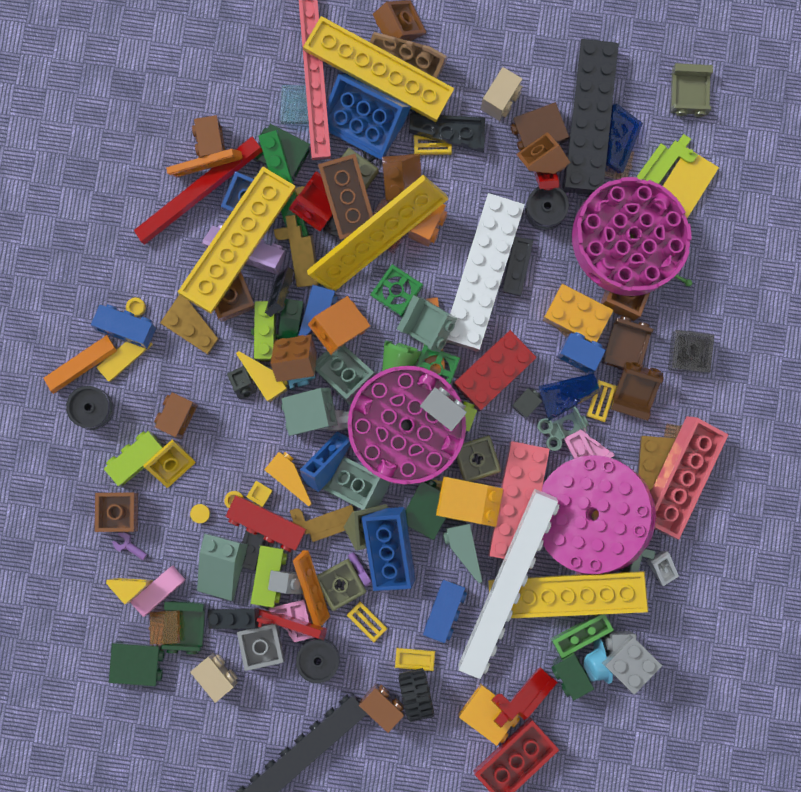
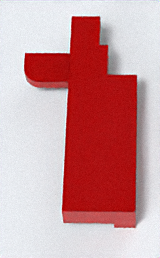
[257,609,327,640]
[491,667,558,728]

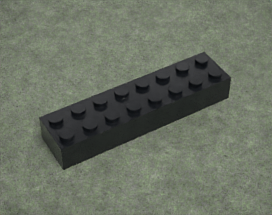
[563,39,619,195]

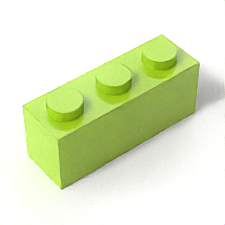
[254,301,276,361]
[104,431,164,487]
[250,545,287,608]

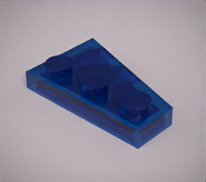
[606,104,643,173]
[539,373,600,421]

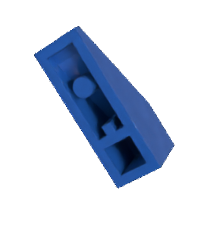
[299,285,338,336]
[300,431,351,492]

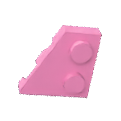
[563,430,615,459]
[269,599,314,642]

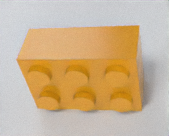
[542,284,613,342]

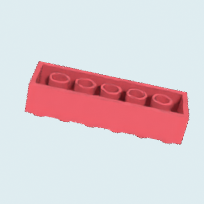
[650,416,728,540]
[488,441,550,559]

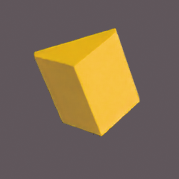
[143,439,196,488]
[106,578,153,605]

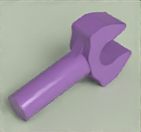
[112,532,147,560]
[348,552,372,587]

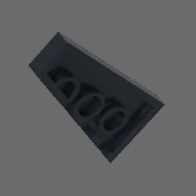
[409,113,485,153]

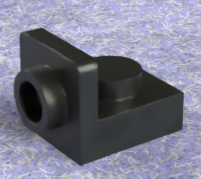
[227,366,257,400]

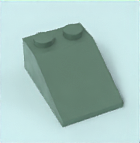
[315,345,376,406]
[322,457,391,510]
[443,524,482,583]
[197,534,248,601]

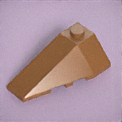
[370,32,448,79]

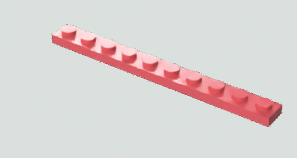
[299,0,331,160]

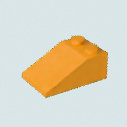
[436,477,503,527]

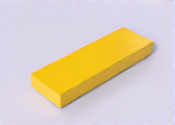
[96,342,153,382]

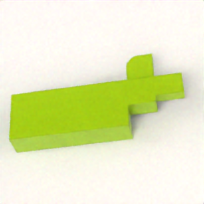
[637,134,698,184]

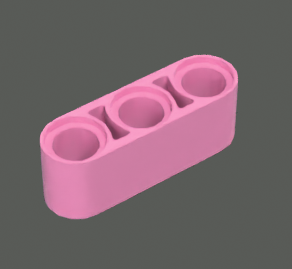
[130,565,186,617]

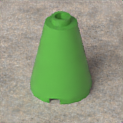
[382,340,422,371]

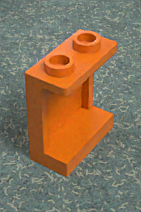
[308,296,370,355]

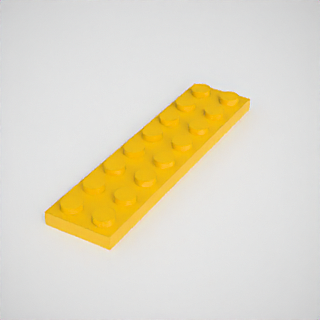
[303,16,454,122]
[178,167,296,314]
[307,175,448,291]
[488,571,649,618]

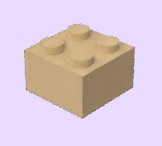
[481,67,523,121]
[190,653,238,703]

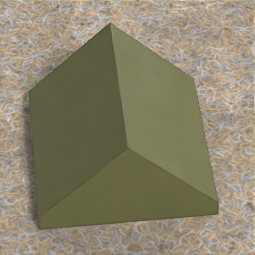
[344,504,388,551]

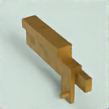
[274,215,320,287]
[290,505,354,542]

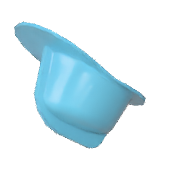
[583,638,613,684]

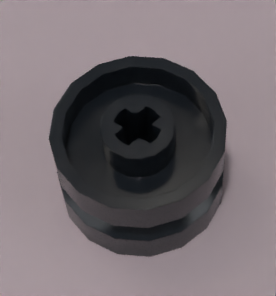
[525,186,569,231]
[66,386,114,430]
[296,638,340,683]

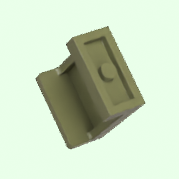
[670,63,713,117]

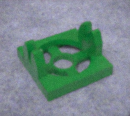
[370,264,424,317]
[416,345,460,385]

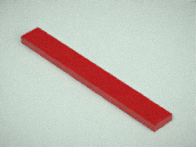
[134,136,263,245]

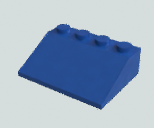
[326,74,411,160]

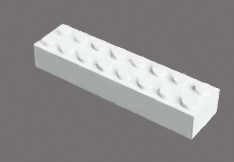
[446,193,525,352]

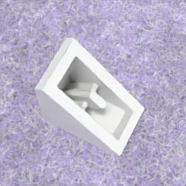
[646,551,679,586]

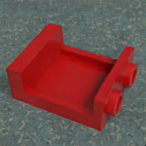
[289,171,332,231]

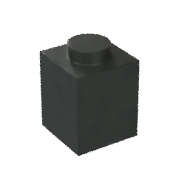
[511,388,542,419]

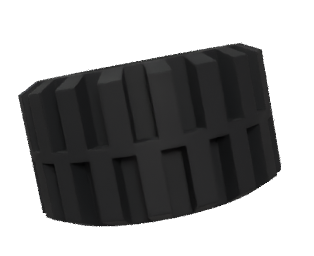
[398,668,434,722]

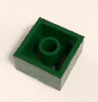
[551,652,594,701]

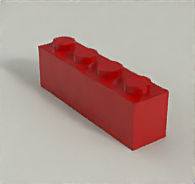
[225,495,307,552]

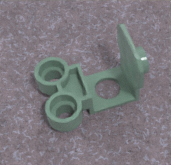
[537,407,589,451]

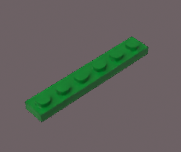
[258,130,309,237]

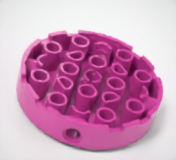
[572,177,692,296]
[348,366,466,484]
[542,455,656,574]

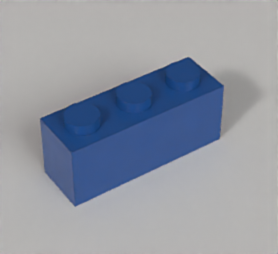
[91,304,156,349]
[423,579,467,643]

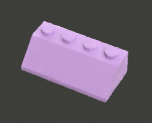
[202,225,286,275]

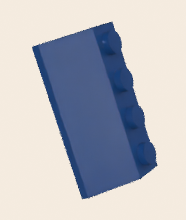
[362,507,416,591]

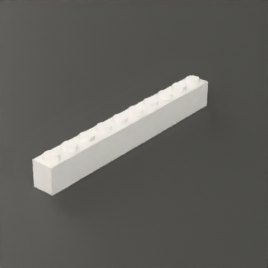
[458,489,559,679]

